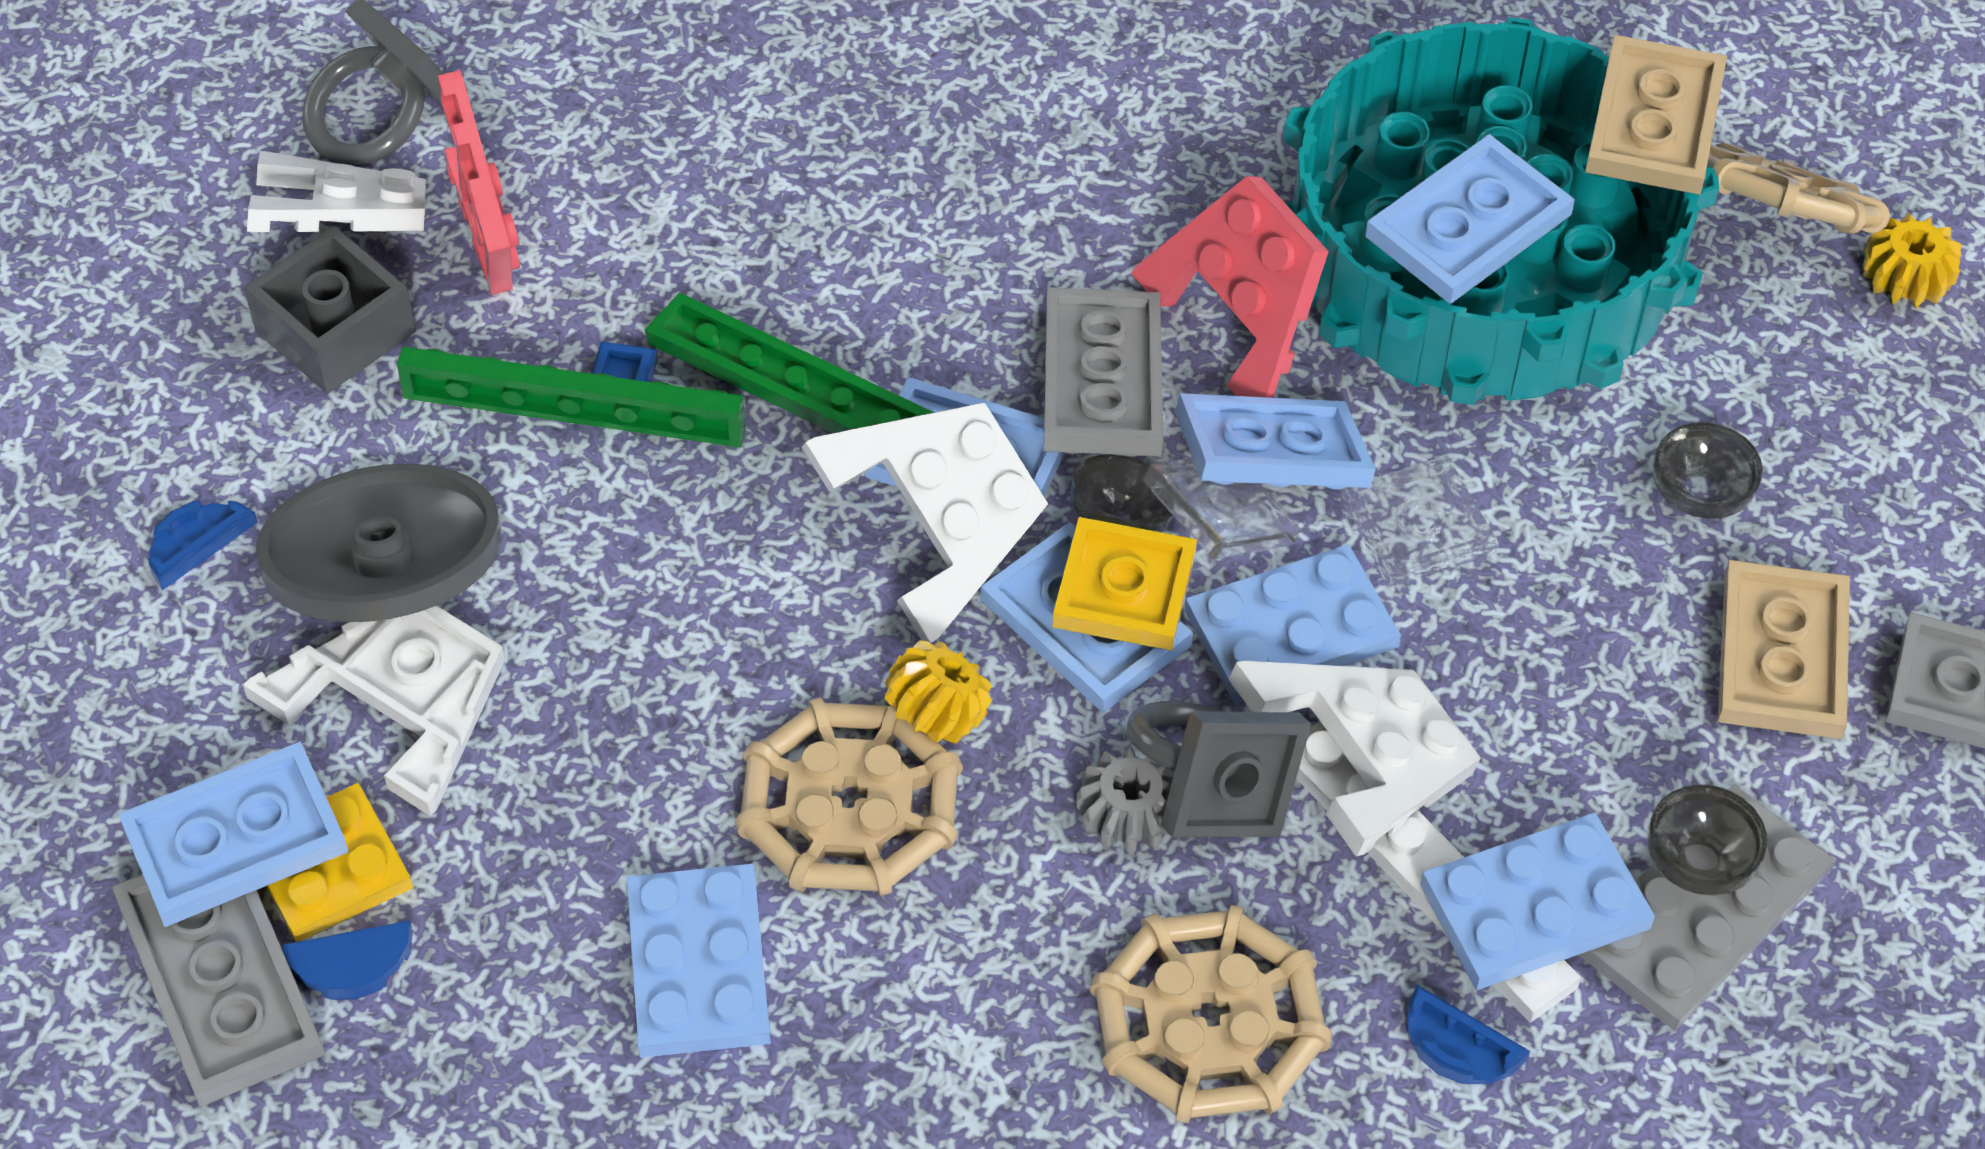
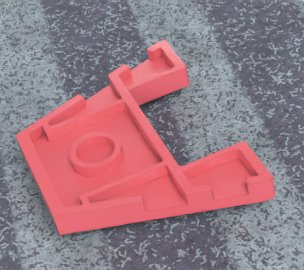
[438,70,520,295]
[1131,176,1329,398]

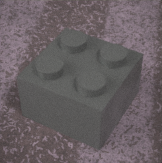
[244,226,416,394]

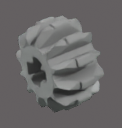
[1076,745,1175,857]

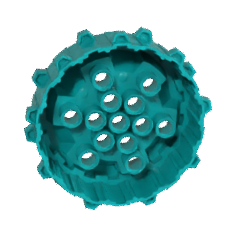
[1283,17,1720,405]

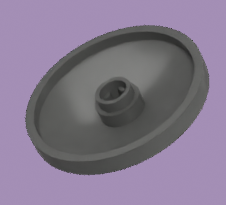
[256,464,502,622]

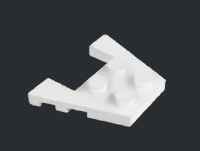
[247,151,426,232]
[802,403,1048,643]
[243,606,505,817]
[1229,661,1481,857]

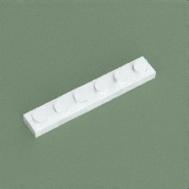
[1296,721,1581,1023]

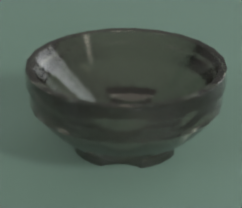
[1653,422,1763,519]
[1070,454,1178,533]
[1648,784,1768,896]

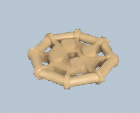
[1707,143,1890,234]
[735,697,963,897]
[1090,905,1333,1124]

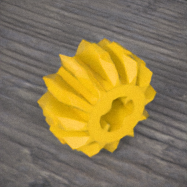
[1863,212,1962,309]
[884,640,992,744]

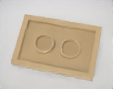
[1585,35,1727,195]
[1718,560,1850,739]

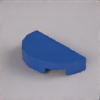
[148,500,258,591]
[281,920,413,1000]
[1406,985,1530,1085]

